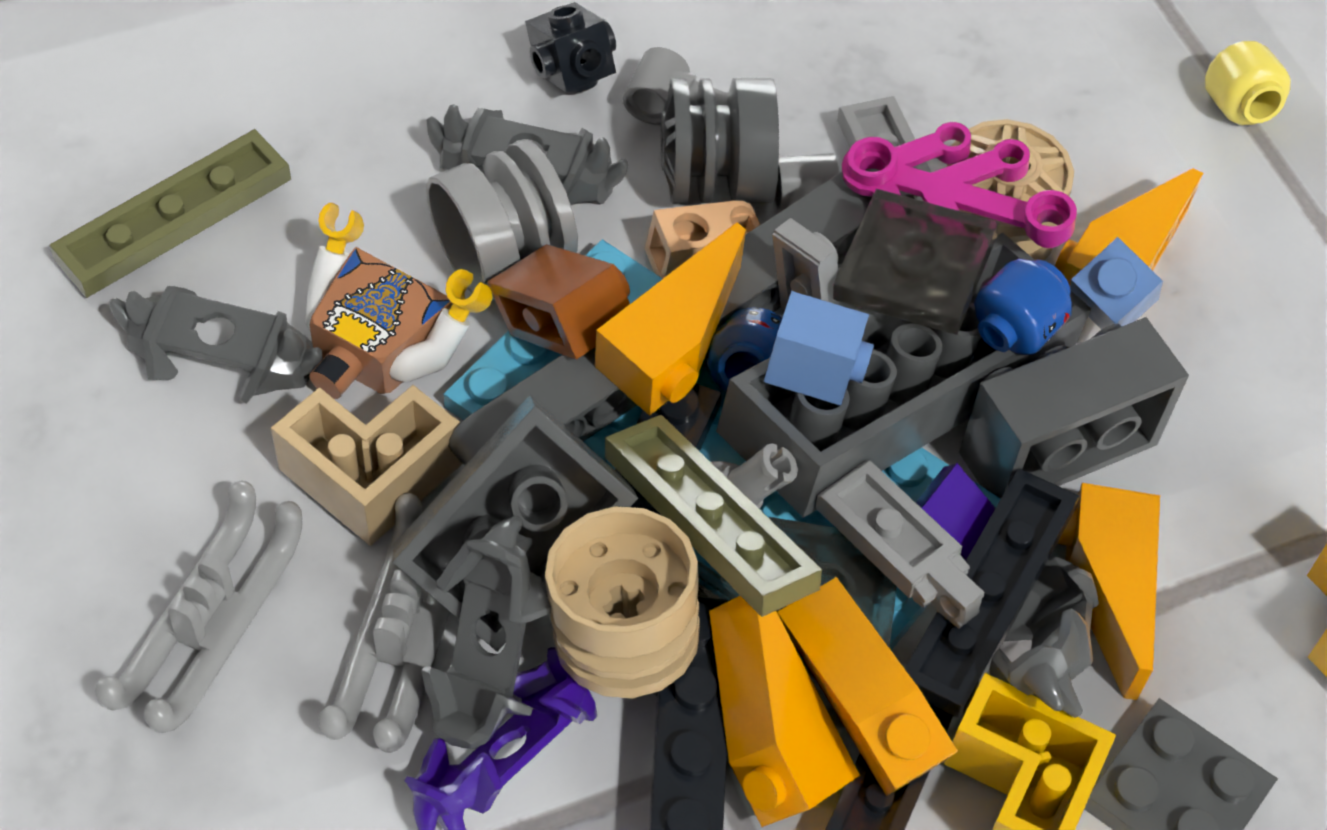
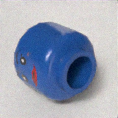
[974,259,1072,355]
[707,307,783,392]

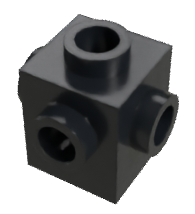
[525,2,616,93]

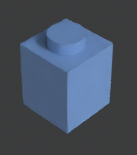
[1070,237,1163,330]
[764,291,874,406]

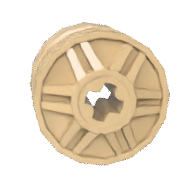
[932,119,1075,261]
[545,506,700,698]

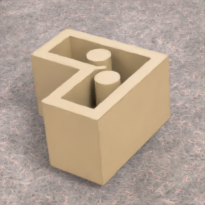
[271,385,462,546]

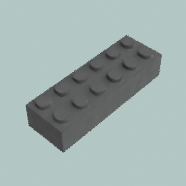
[716,233,1092,518]

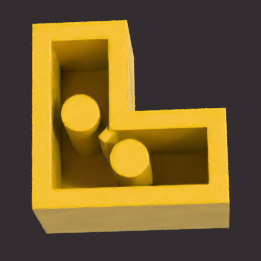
[944,673,1116,830]

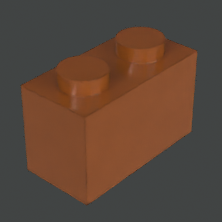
[487,244,630,360]

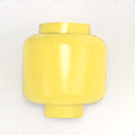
[1205,41,1291,125]

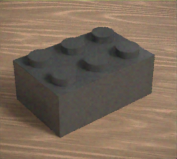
[959,317,1189,498]
[392,395,638,652]

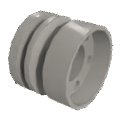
[426,140,578,294]

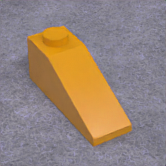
[1055,168,1203,286]
[595,222,746,416]
[1057,483,1160,700]
[777,577,958,796]
[709,596,860,827]

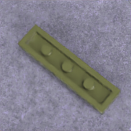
[49,129,291,298]
[605,415,822,617]

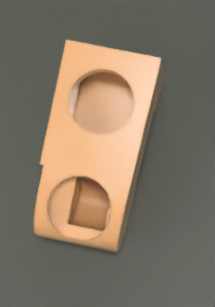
[644,201,760,278]

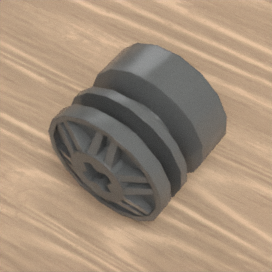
[660,78,779,204]

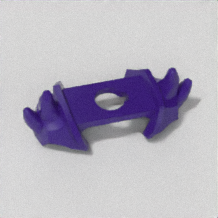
[404,647,597,830]

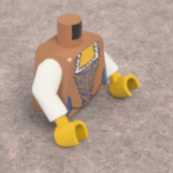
[305,203,492,399]

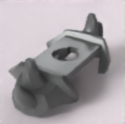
[426,104,628,205]
[110,286,322,404]
[421,516,551,749]
[989,556,1099,718]

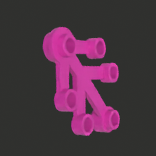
[842,122,1077,278]

